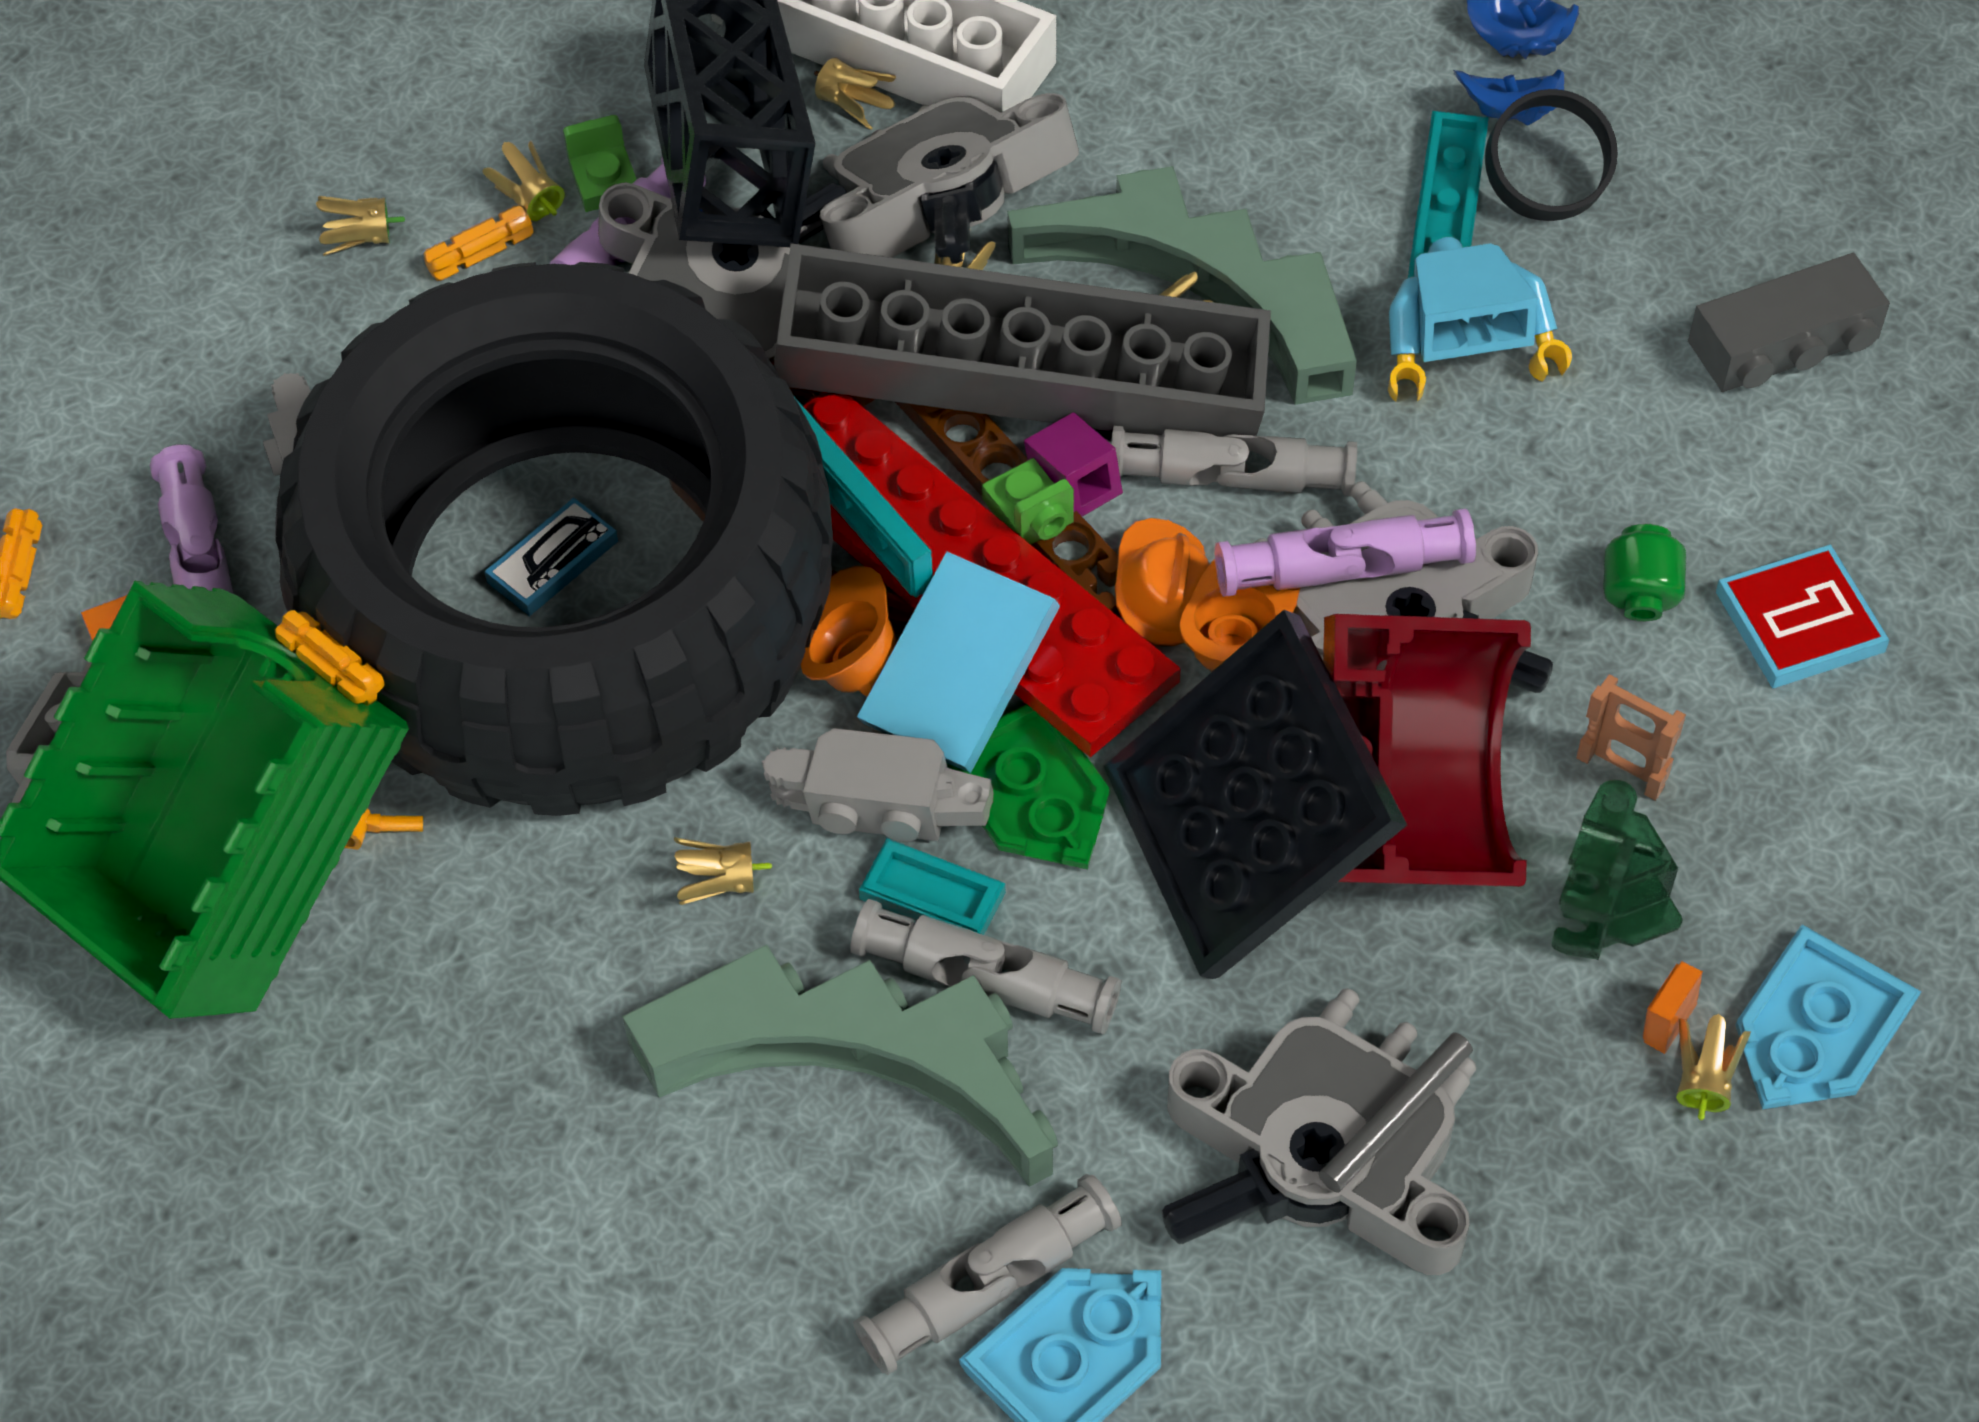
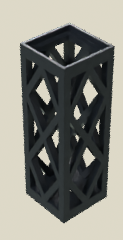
[644,0,816,248]

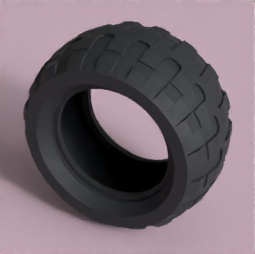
[275,262,833,816]

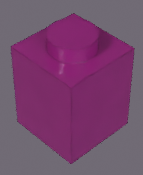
[1024,412,1123,517]

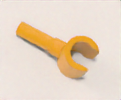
[345,809,423,850]

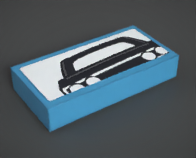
[485,497,618,616]

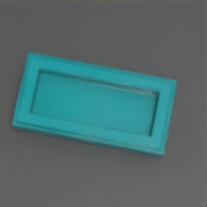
[859,838,1006,935]

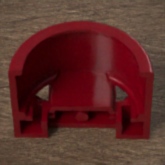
[1323,614,1531,887]

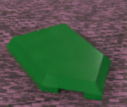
[946,704,1110,870]

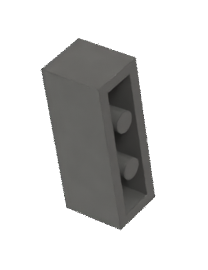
[1688,252,1890,392]

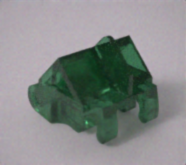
[1551,779,1683,960]

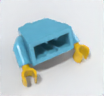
[1388,237,1572,402]

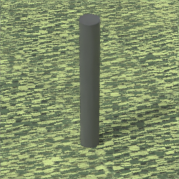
[1319,1032,1473,1193]

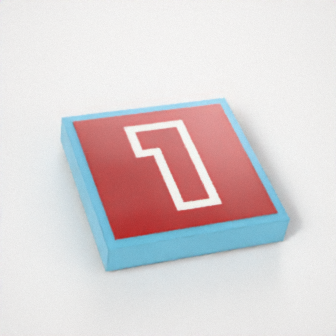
[1716,544,1890,689]

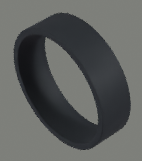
[1485,89,1618,221]

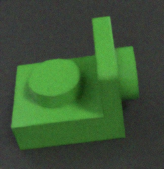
[563,115,637,212]
[982,458,1074,545]

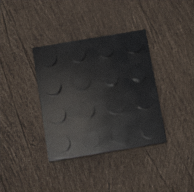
[1103,610,1407,979]

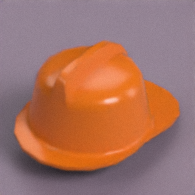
[1115,518,1210,646]
[1179,559,1300,672]
[801,566,898,697]

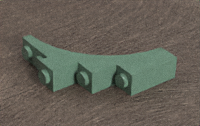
[1007,166,1357,405]
[622,944,1058,1187]

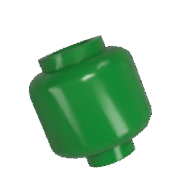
[1603,524,1686,622]

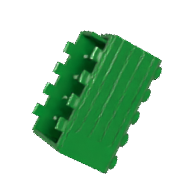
[0,580,409,1019]

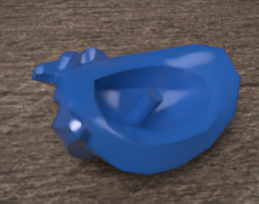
[1467,0,1579,60]
[1453,69,1564,126]

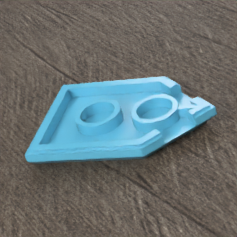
[1736,925,1922,1110]
[959,1268,1161,1422]

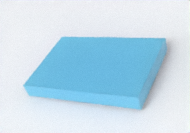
[857,552,1060,774]

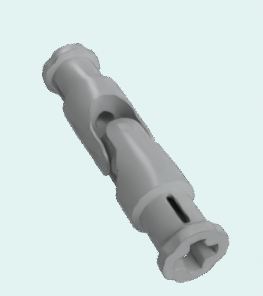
[1111,425,1357,497]
[851,899,1122,1035]
[853,1174,1121,1375]

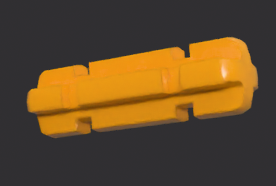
[423,206,534,281]
[0,508,42,619]
[275,610,384,706]

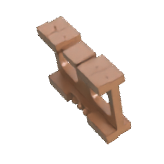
[1576,674,1686,801]

